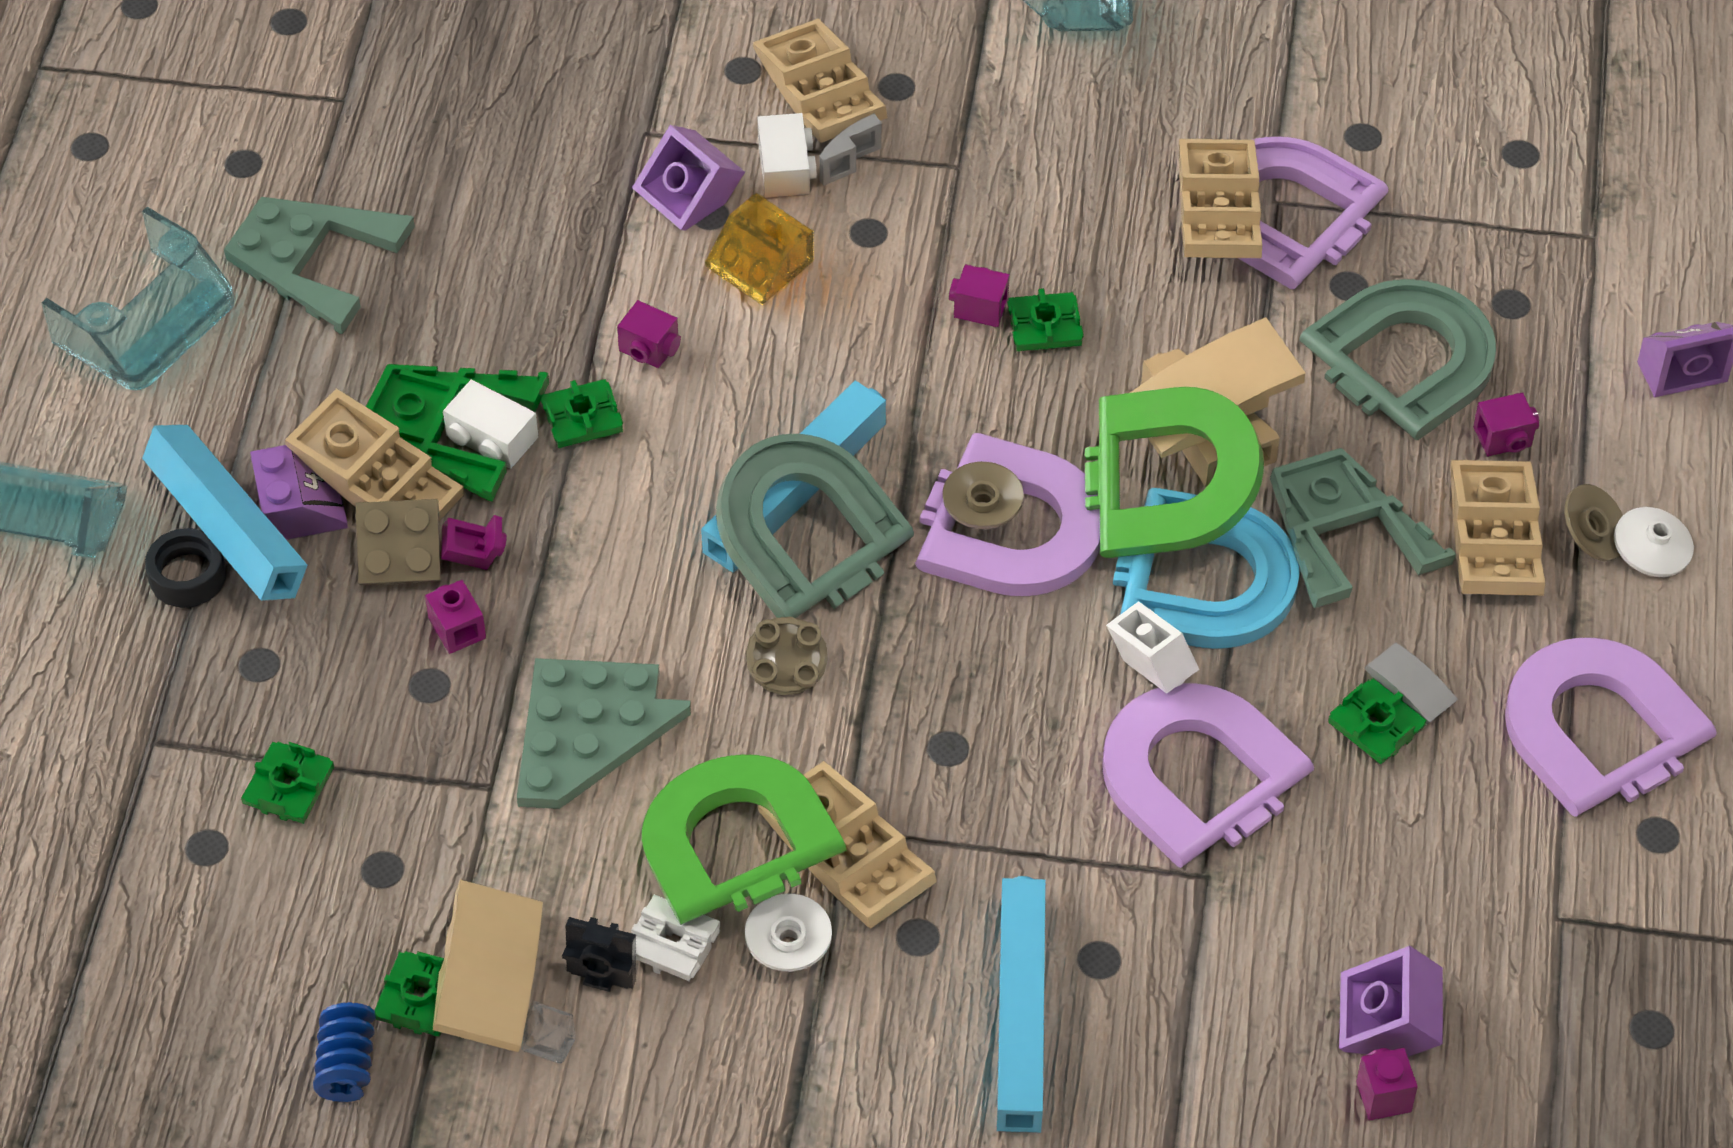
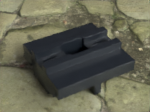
[562,917,636,992]

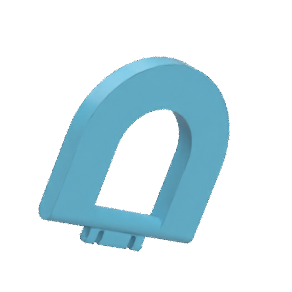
[1113,488,1299,649]

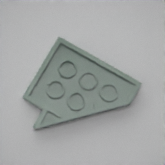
[517,658,691,809]

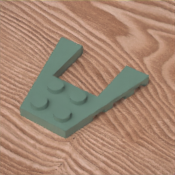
[224,197,415,334]
[1270,448,1456,609]

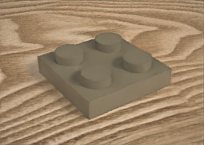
[356,499,442,585]

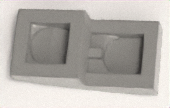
[819,113,882,186]
[1364,643,1458,725]

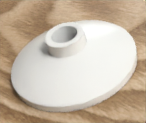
[1614,507,1694,577]
[745,894,832,971]

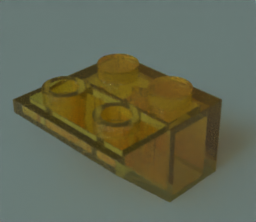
[705,193,814,305]

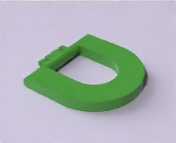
[1085,387,1264,558]
[642,754,847,925]

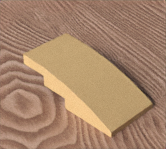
[753,18,887,143]
[1179,139,1262,258]
[1130,317,1306,458]
[285,388,464,521]
[1450,460,1545,596]
[758,761,937,929]
[433,880,543,1052]

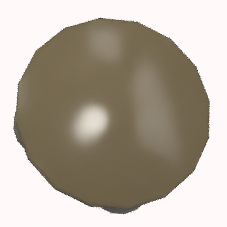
[745,617,828,695]

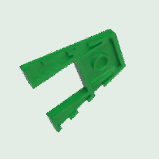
[366,364,550,502]

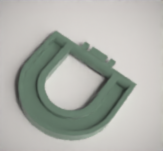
[1299,279,1496,440]
[716,434,914,618]

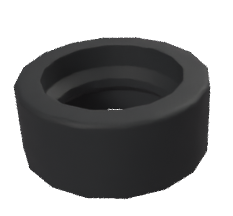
[145,528,226,608]

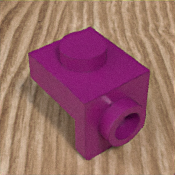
[441,515,507,570]

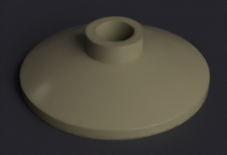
[943,461,1024,529]
[1565,484,1623,561]

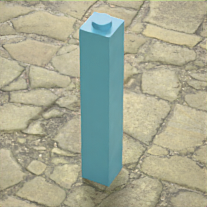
[701,380,886,573]
[142,425,308,601]
[997,876,1046,1133]

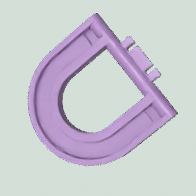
[1238,137,1388,289]
[915,433,1100,596]
[1505,638,1717,817]
[1103,683,1314,868]

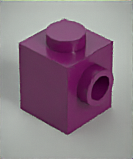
[949,264,1010,328]
[617,300,681,369]
[1473,392,1539,457]
[425,580,486,654]
[1356,1048,1418,1121]

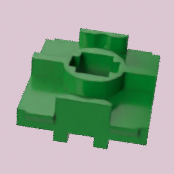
[1007,288,1084,352]
[540,379,623,448]
[1328,678,1427,765]
[241,742,335,824]
[374,951,444,1037]

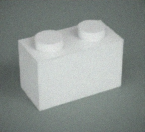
[757,113,817,198]
[443,380,538,469]
[1106,601,1199,693]

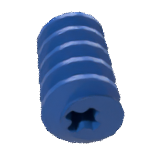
[313,1002,376,1102]

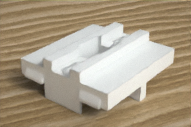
[631,894,720,981]

